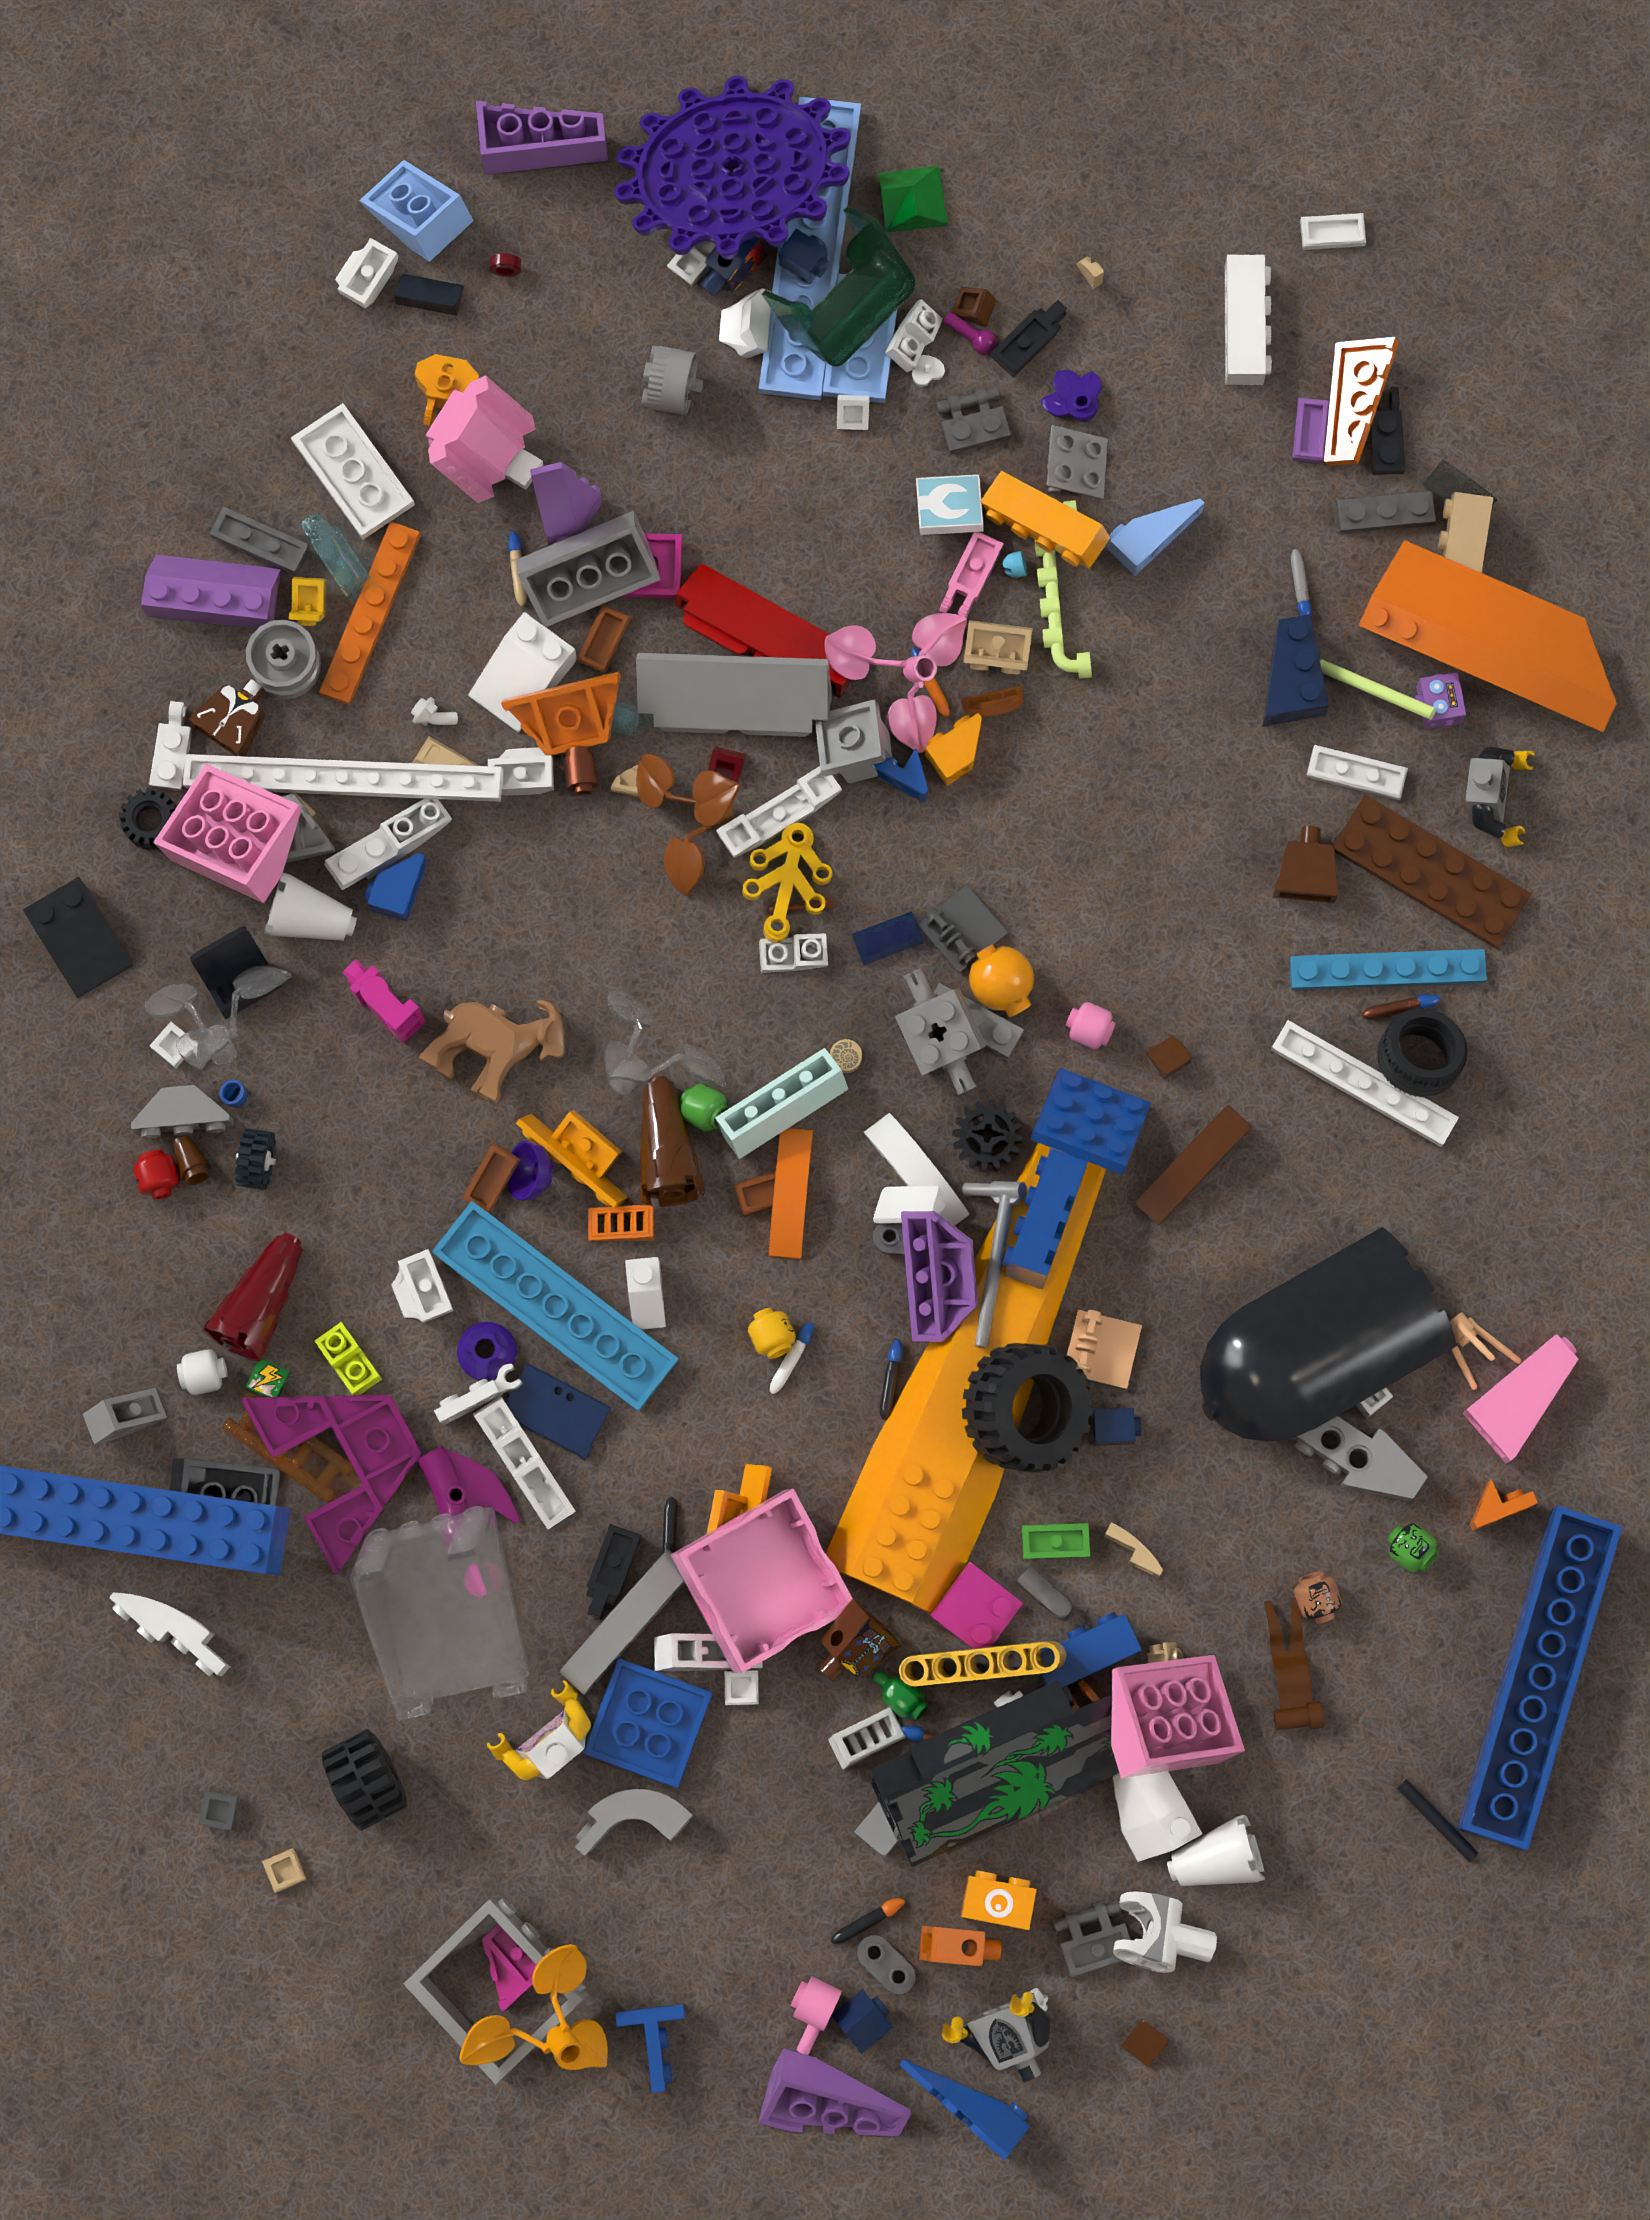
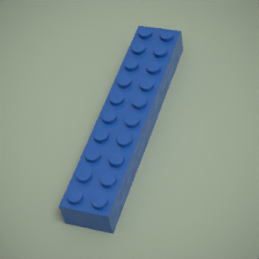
[0,1466,291,1575]
[1457,1505,1622,1851]

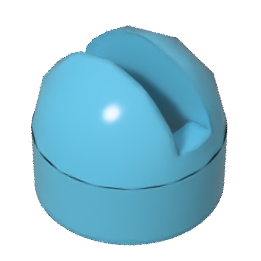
[1003,551,1027,578]

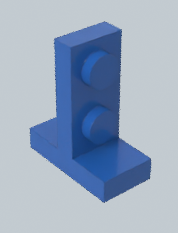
[615,2004,686,2093]

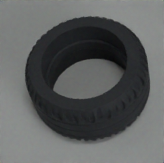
[1377,1008,1468,1097]

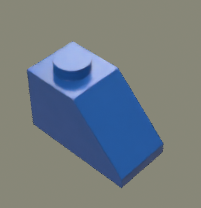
[365,853,428,922]

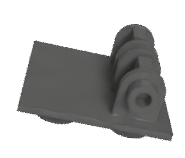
[918,885,1008,973]

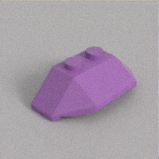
[901,1211,978,1342]

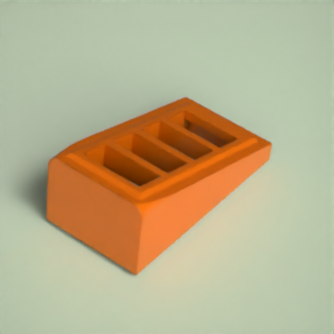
[588,1205,654,1241]

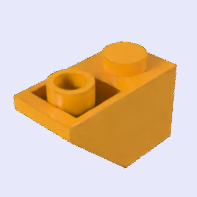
[925,713,982,786]

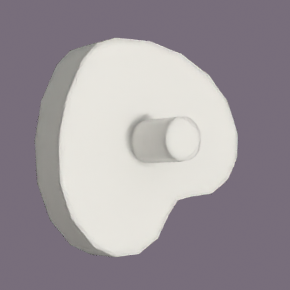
[912,355,945,387]

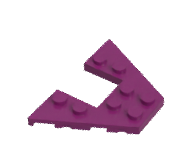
[241,1395,422,1575]

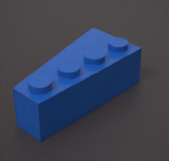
[1002,1148,1088,1289]

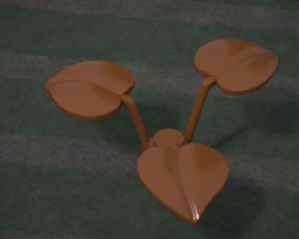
[636,754,741,896]

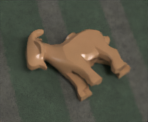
[419,1000,565,1104]

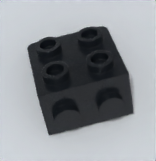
[190,926,282,1020]

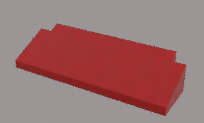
[675,563,851,698]

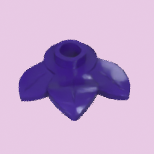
[1041,370,1102,422]

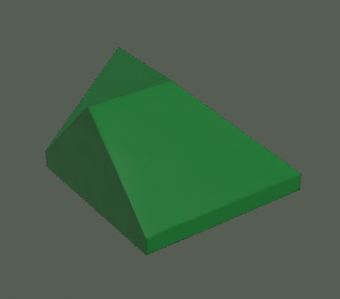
[877,166,947,233]

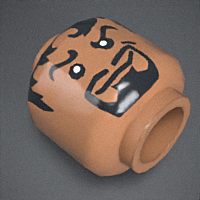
[1294,1571,1342,1623]

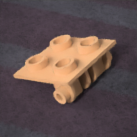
[1067,1310,1142,1389]

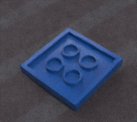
[1030,1068,1151,1175]
[583,1658,713,1788]

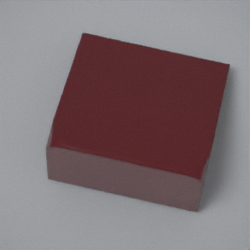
[708,747,746,783]

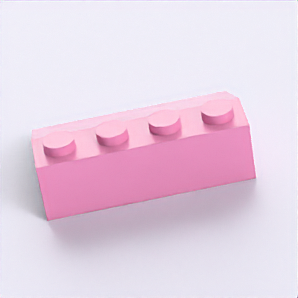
[153,764,302,903]
[1111,1655,1245,1779]

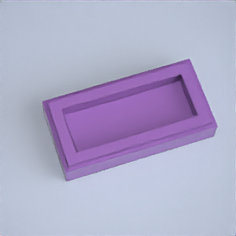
[1292,398,1330,464]

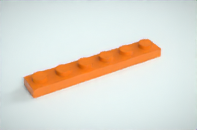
[319,521,421,706]

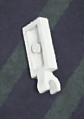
[149,701,193,791]
[434,1364,523,1425]

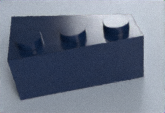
[1262,614,1329,727]

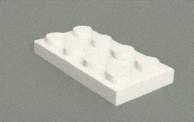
[291,403,415,540]

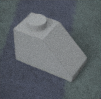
[83,1388,167,1444]

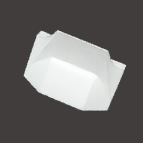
[335,238,398,309]
[719,288,772,358]
[488,747,554,795]
[391,1249,454,1323]

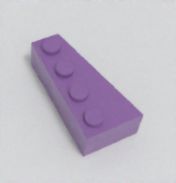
[476,101,609,175]

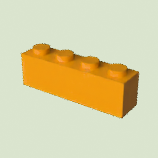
[980,471,1110,569]

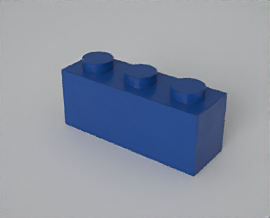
[1040,1612,1142,1688]

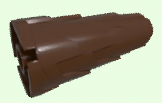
[639,1076,705,1207]

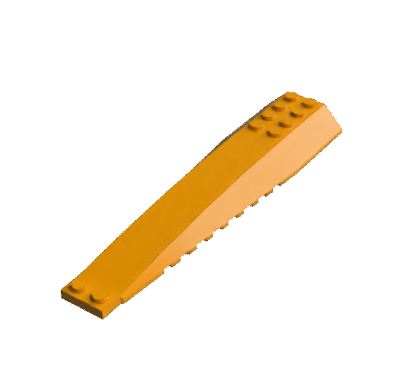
[825,1143,1106,1614]

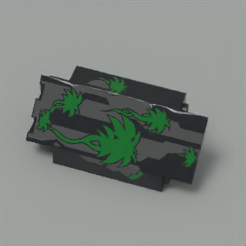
[868,1680,1119,1867]

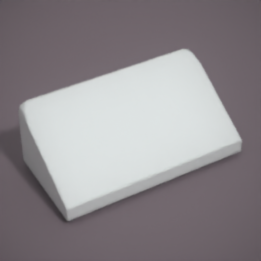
[873,1186,946,1223]

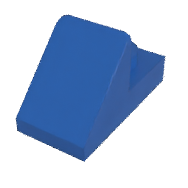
[874,748,928,803]

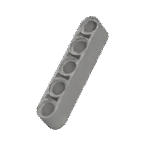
[559,1550,685,1695]

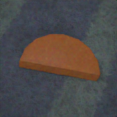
[961,686,1025,717]

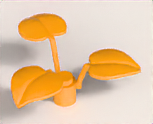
[459,1944,608,2070]

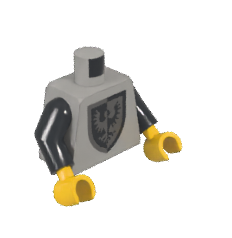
[1466,747,1535,847]
[942,1992,1051,2082]

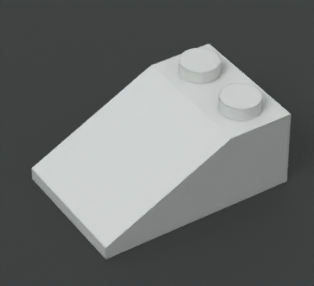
[468,612,577,733]

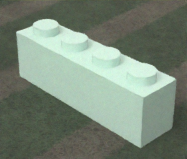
[715,1048,848,1159]

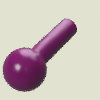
[943,311,997,355]

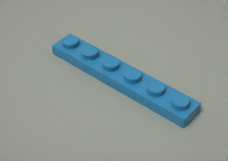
[1289,949,1487,990]

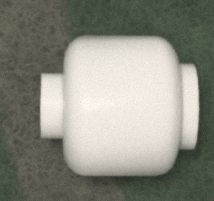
[177,1349,228,1395]

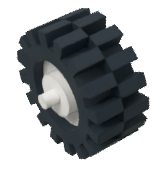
[235,1128,276,1190]

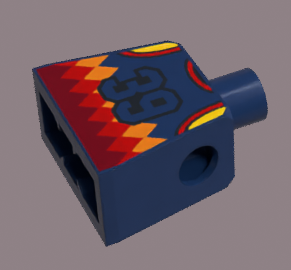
[700,237,768,297]

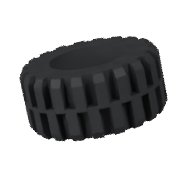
[962,1343,1093,1473]

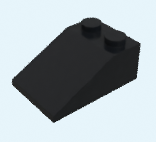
[23,877,133,998]
[169,1458,280,1506]

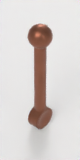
[768,897,835,916]

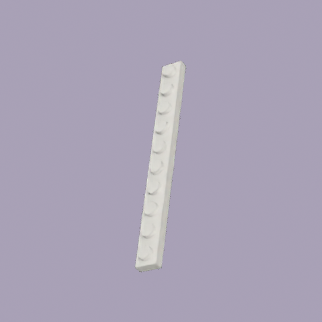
[183,754,504,802]

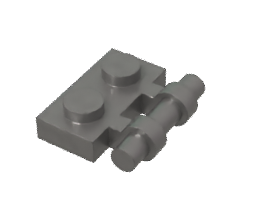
[936,387,1011,454]
[1053,1900,1130,1977]

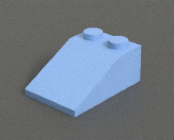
[359,160,474,262]

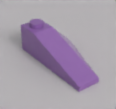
[759,2049,911,2136]

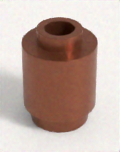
[563,746,599,796]

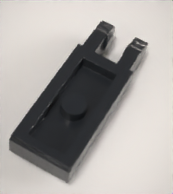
[1370,387,1405,475]

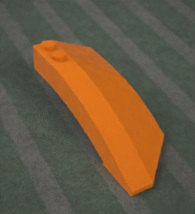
[1358,540,1617,733]

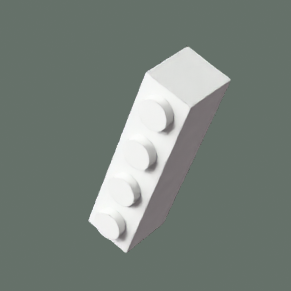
[1225,255,1272,385]

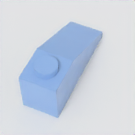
[1108,499,1204,576]

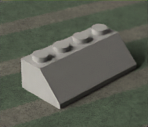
[517,511,661,627]

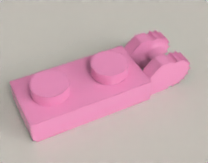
[939,532,1004,618]

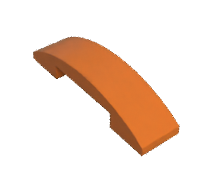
[769,1128,813,1259]

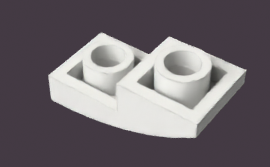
[885,299,943,372]
[759,933,828,973]

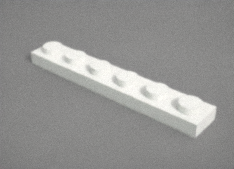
[1271,1020,1459,1147]

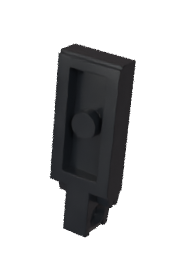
[991,300,1067,378]
[586,1524,642,1620]

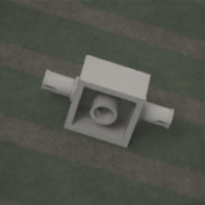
[895,968,986,1095]

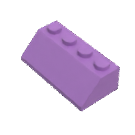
[141,555,282,629]

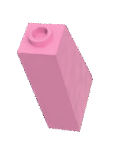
[1463,1334,1578,1464]

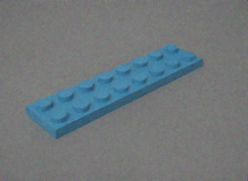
[432,1201,679,1412]

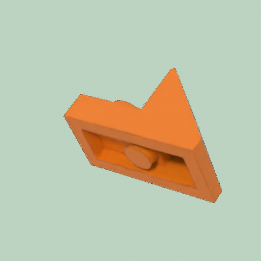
[1470,1479,1538,1531]

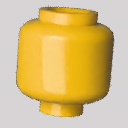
[748,1308,796,1359]

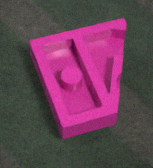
[482,1924,537,2011]

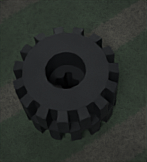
[322,1729,407,1831]

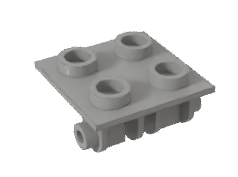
[1045,425,1108,499]

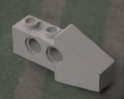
[1292,1416,1428,1502]

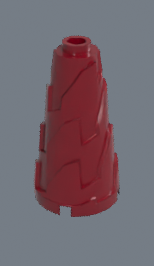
[203,1232,303,1362]

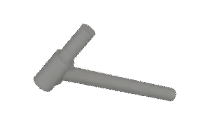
[962,1181,1027,1349]

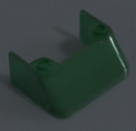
[761,206,915,367]

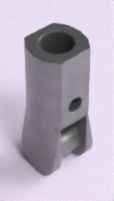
[1015,1566,1071,1619]

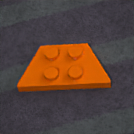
[501,672,621,756]

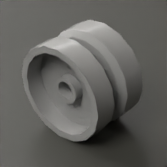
[246,620,321,699]

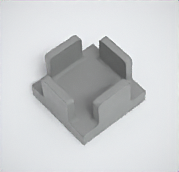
[815,699,892,783]

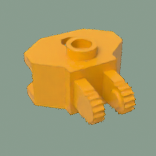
[414,354,479,427]

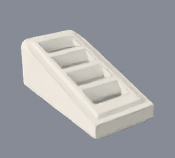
[828,1707,906,1770]

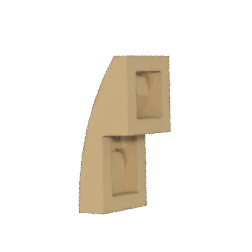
[1104,1522,1163,1578]

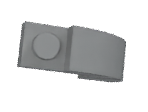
[575,1789,694,1857]

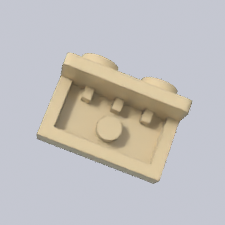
[964,620,1033,674]

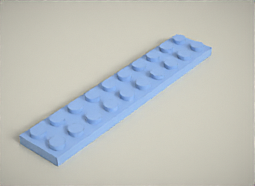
[759,97,861,401]

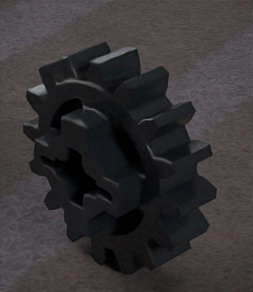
[952,1100,1023,1172]

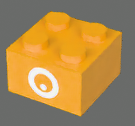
[960,1871,1037,1930]

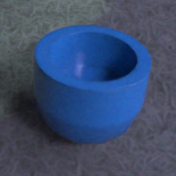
[219,1080,248,1108]

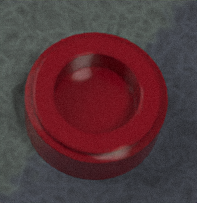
[490,253,521,277]

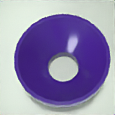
[507,1141,554,1201]
[457,1322,517,1382]

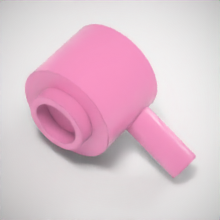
[790,1976,842,2055]

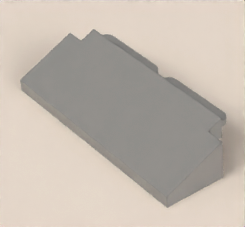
[636,653,832,737]

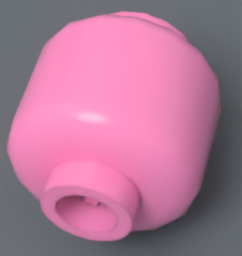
[1066,1002,1116,1050]

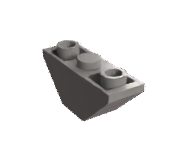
[131,1085,234,1139]

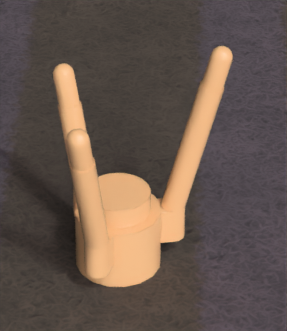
[1450,1312,1522,1390]

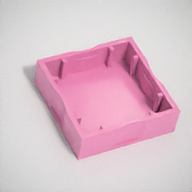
[670,1489,853,1673]

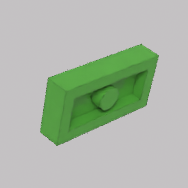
[1022,1523,1090,1560]

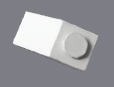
[625,1257,666,1330]

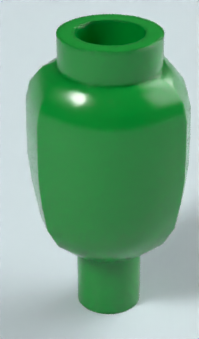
[872,1670,929,1721]

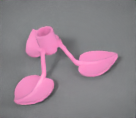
[825,613,967,753]

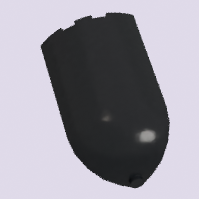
[1200,1227,1457,1442]

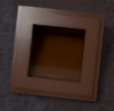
[952,287,997,327]
[1146,1035,1193,1080]
[1121,2018,1170,2067]

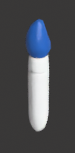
[770,1323,814,1394]

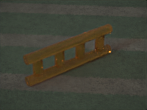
[222,1391,354,1503]

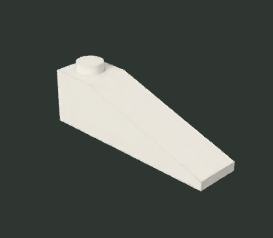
[1113,1771,1202,1862]

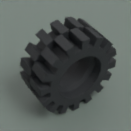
[119,788,177,850]

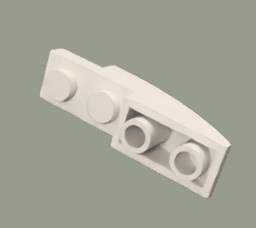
[325,799,452,890]
[109,1592,231,1677]

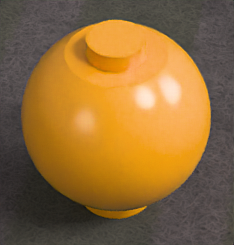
[969,944,1034,1017]

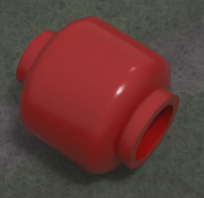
[133,1149,179,1200]

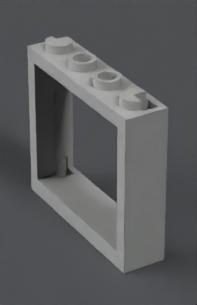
[403,1895,589,2085]

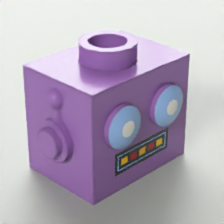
[1414,672,1466,729]

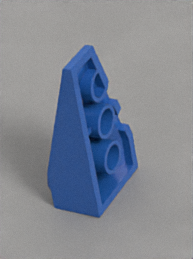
[899,2059,1030,2160]

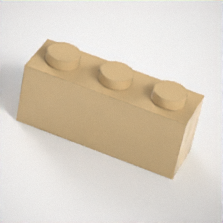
[1438,492,1493,573]

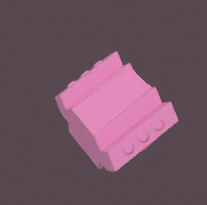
[426,375,536,503]

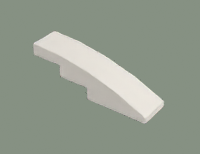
[473,1396,576,1529]

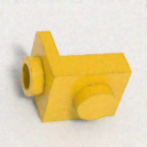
[289,577,326,626]

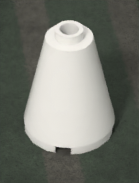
[264,873,357,941]
[1167,1815,1265,1886]

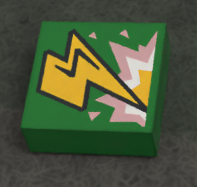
[246,1359,291,1397]

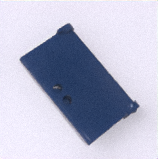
[504,1363,611,1461]

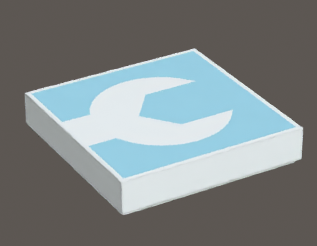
[916,475,983,535]

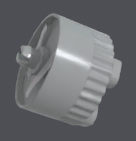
[641,346,703,416]

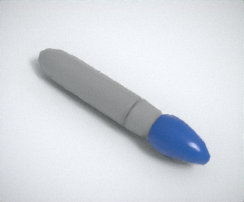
[1291,549,1312,617]

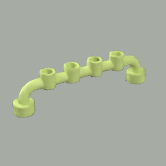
[1035,500,1092,679]

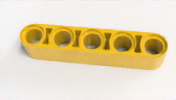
[899,1641,1066,1686]

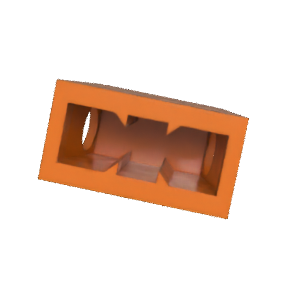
[919,1926,1002,1966]

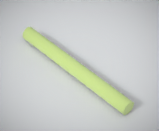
[1320,659,1436,720]

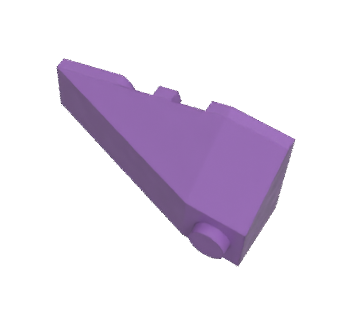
[530,462,603,546]

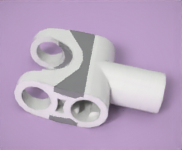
[1113,1892,1217,1973]

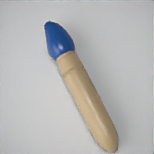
[508,531,527,606]

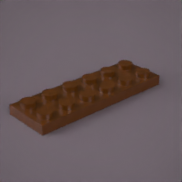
[1333,794,1532,950]

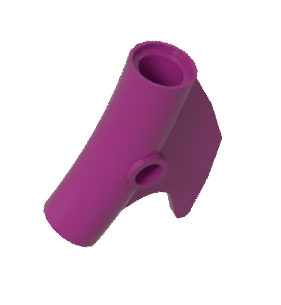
[417,1445,520,1547]

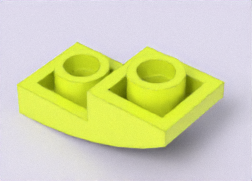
[315,1322,382,1395]

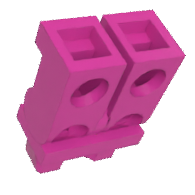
[342,959,427,1044]

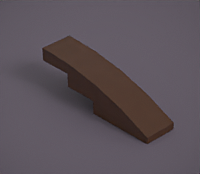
[1135,1105,1252,1226]

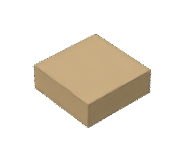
[262,1848,307,1893]

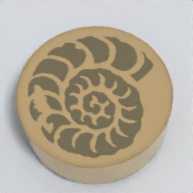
[830,1039,862,1073]

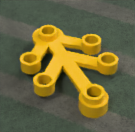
[742,823,832,943]

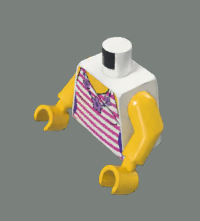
[487,1680,591,1781]

